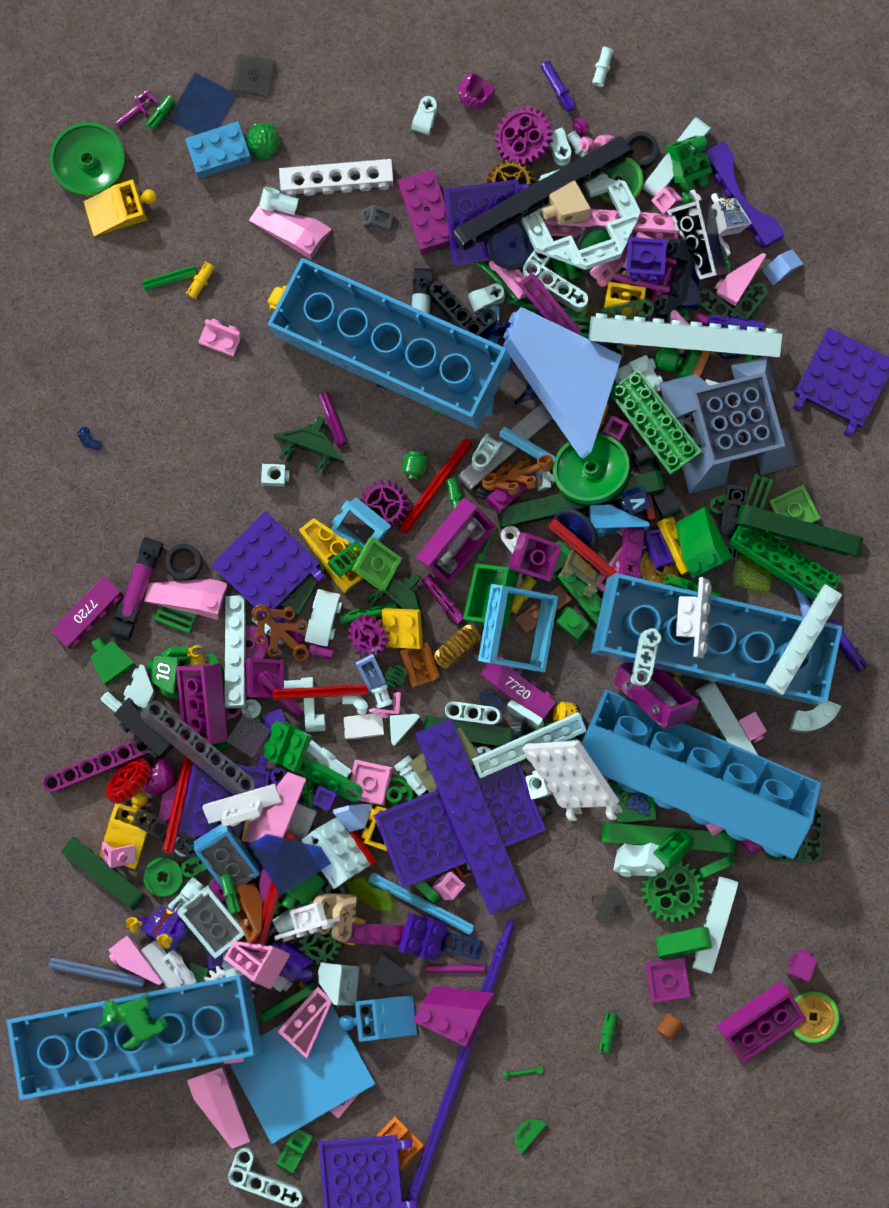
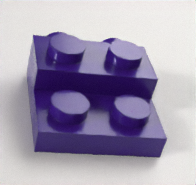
[626,237,667,284]
[398,913,447,961]

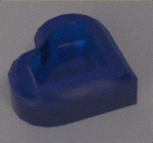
[480,690,503,712]

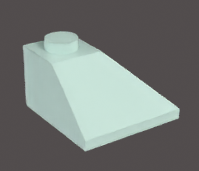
[318,963,360,1006]

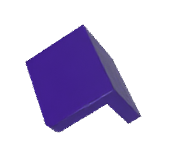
[311,786,338,812]

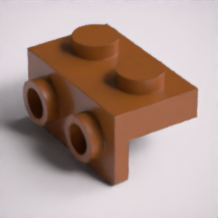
[400,642,440,688]

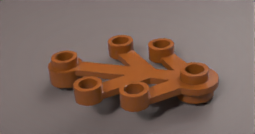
[482,455,554,495]
[252,604,309,661]

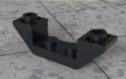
[653,239,694,315]
[719,484,748,561]

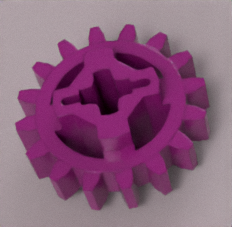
[348,614,389,656]

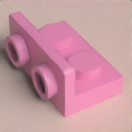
[198,319,242,357]

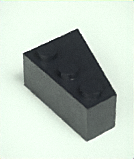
[113,697,174,759]

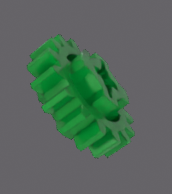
[299,930,341,965]

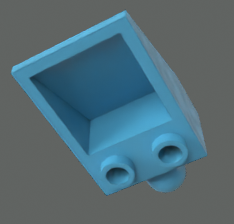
[572,505,649,537]
[339,995,417,1042]

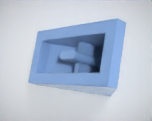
[762,249,803,286]
[356,654,386,692]
[333,804,372,832]

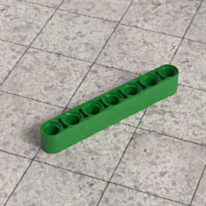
[601,822,736,854]

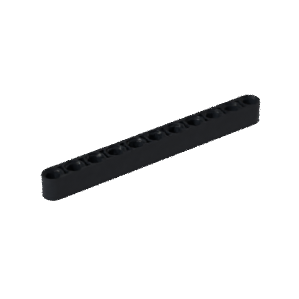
[452,136,634,251]

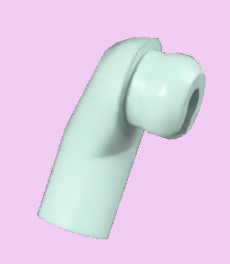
[342,695,368,715]

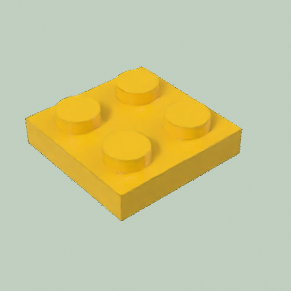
[382,608,423,649]

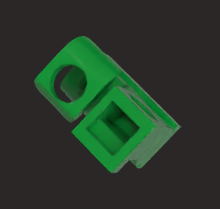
[665,135,712,192]

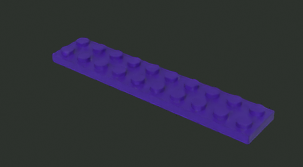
[415,719,526,915]

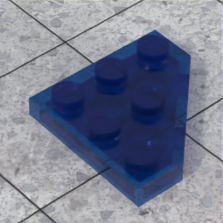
[249,834,331,895]

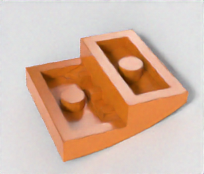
[377,1117,425,1171]

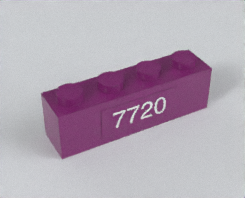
[50,576,123,649]
[480,656,556,719]

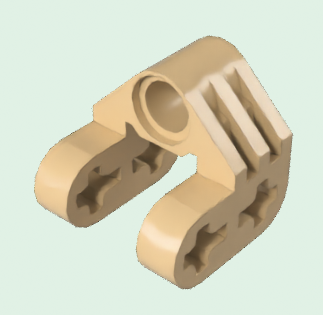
[313,893,356,942]

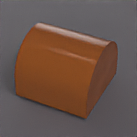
[657,1013,684,1041]

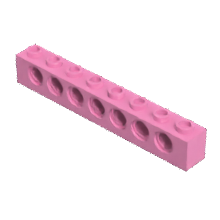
[541,209,679,244]

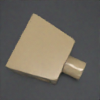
[542,181,590,225]

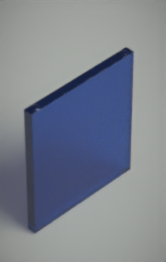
[168,73,237,135]

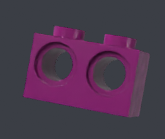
[786,949,818,981]

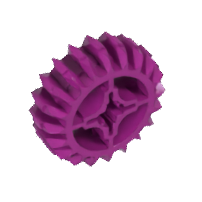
[359,480,410,529]

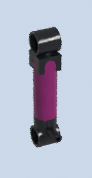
[110,537,164,641]

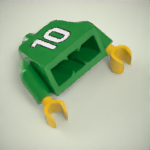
[147,645,202,700]

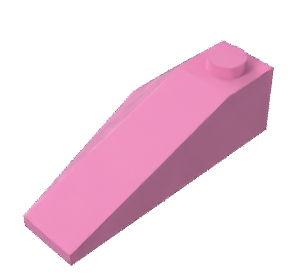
[249,206,332,260]
[144,579,228,620]
[187,1067,251,1148]

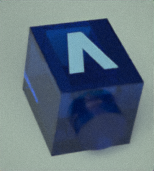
[620,485,651,515]

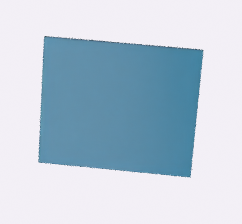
[229,1003,375,1144]

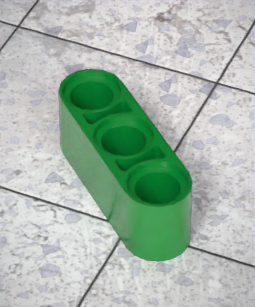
[656,927,712,959]

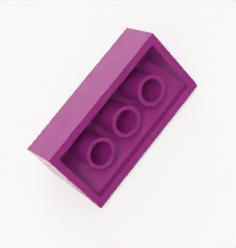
[176,663,228,744]
[716,981,806,1064]

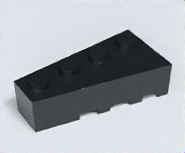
[667,199,727,280]

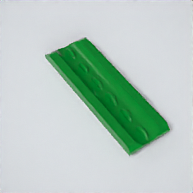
[610,369,702,475]
[730,526,841,600]

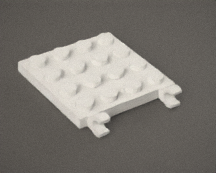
[522,741,622,821]

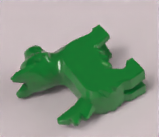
[99,993,168,1049]

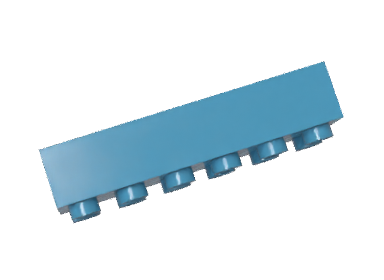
[267,258,511,429]
[591,573,842,705]
[582,689,821,859]
[7,974,263,1100]

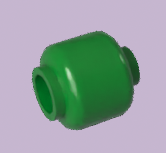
[654,347,683,372]
[402,451,428,479]

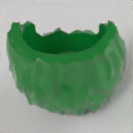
[246,122,280,160]

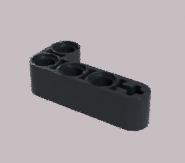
[430,281,498,339]
[631,444,681,520]

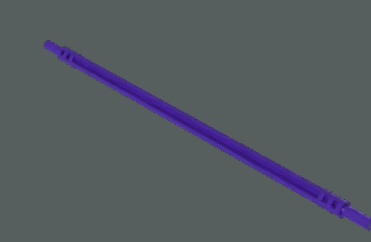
[406,920,515,1201]

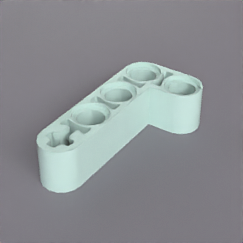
[523,249,588,312]
[228,1147,303,1207]

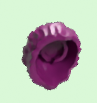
[458,73,495,109]
[143,759,175,795]

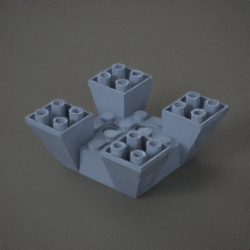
[659,356,798,494]

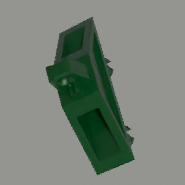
[273,416,344,476]
[365,573,426,626]

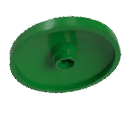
[49,122,125,197]
[553,433,630,504]

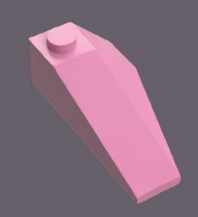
[244,772,306,855]

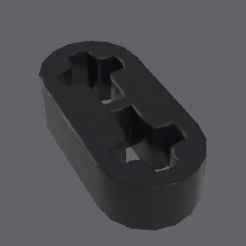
[512,718,530,740]

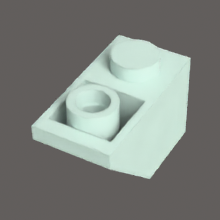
[124,664,155,709]

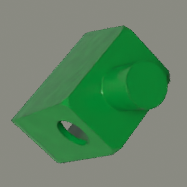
[554,607,592,645]
[90,637,136,686]
[280,860,326,911]

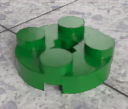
[144,858,183,897]

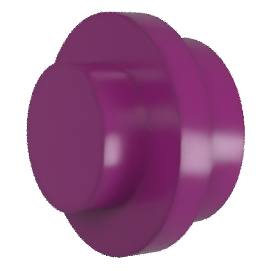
[572,118,589,136]

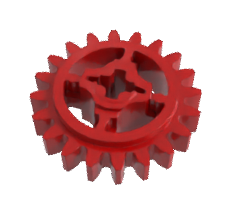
[105,758,152,804]

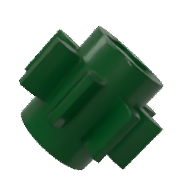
[383,664,407,688]

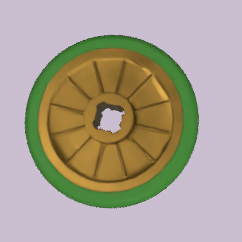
[792,991,840,1043]

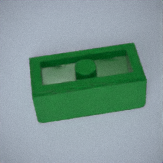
[654,828,694,869]

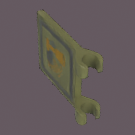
[560,547,601,598]

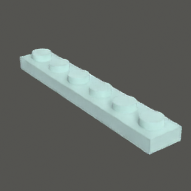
[765,584,842,695]
[225,595,246,708]
[472,712,586,778]

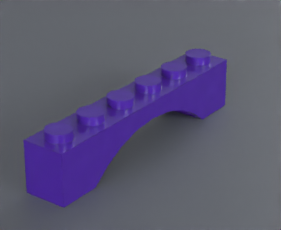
[705,141,785,250]

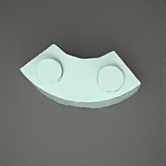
[305,589,342,647]
[789,701,841,733]
[613,843,665,877]

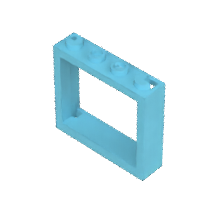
[478,584,558,672]

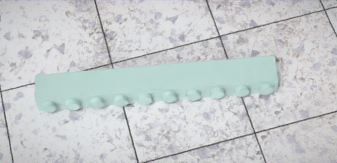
[589,313,782,357]

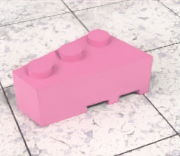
[224,941,290,989]
[278,987,332,1058]

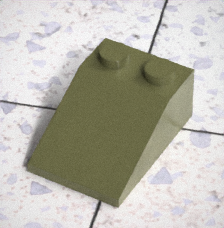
[409,727,480,792]

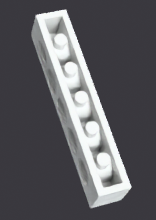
[279,159,394,197]

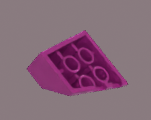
[413,986,495,1047]

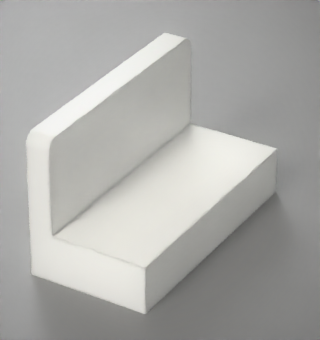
[344,713,384,740]

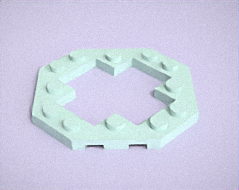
[521,169,641,270]

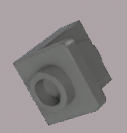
[363,205,394,231]

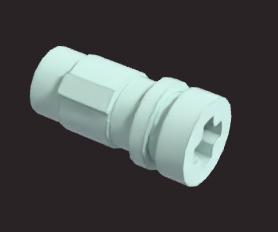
[394,755,427,796]

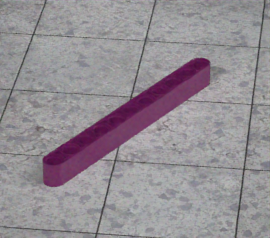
[43,702,242,792]

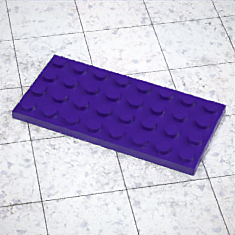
[373,762,546,888]

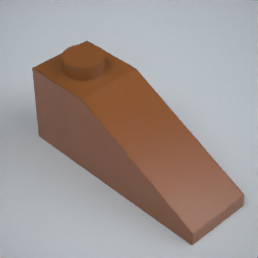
[234,884,262,944]

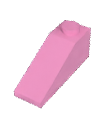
[716,253,766,307]
[109,935,163,985]

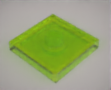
[731,551,772,592]

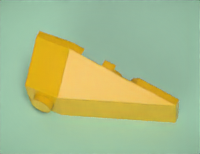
[299,518,364,594]

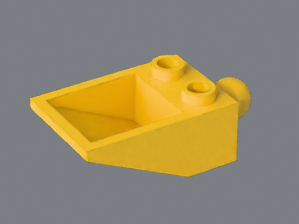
[84,179,157,237]
[604,271,646,347]
[99,791,156,870]

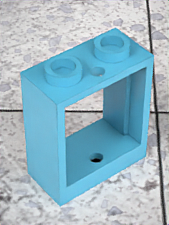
[331,497,391,548]

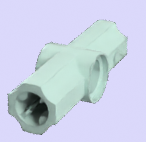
[305,740,352,778]

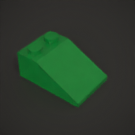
[675,507,733,578]

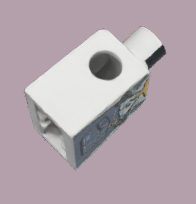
[711,191,751,237]

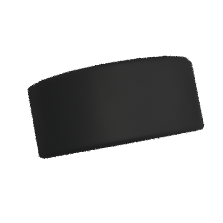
[625,131,659,169]
[165,544,203,581]

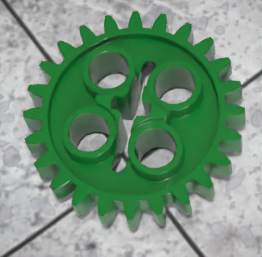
[640,860,704,922]

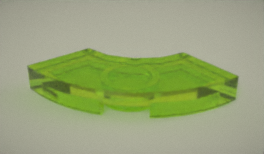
[346,876,395,910]

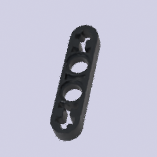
[133,809,197,858]

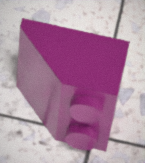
[508,533,561,582]

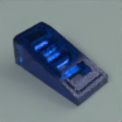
[441,932,483,960]

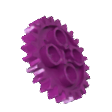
[494,106,554,166]

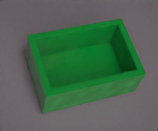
[463,563,519,629]

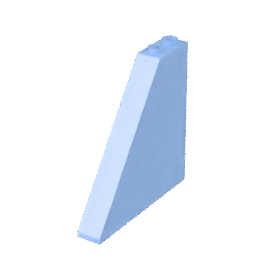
[503,307,622,459]

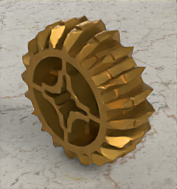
[486,159,536,185]
[434,624,481,669]

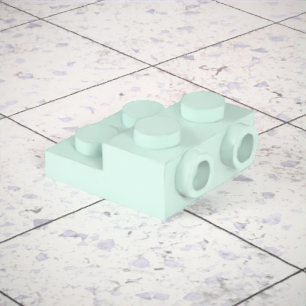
[614,355,663,393]

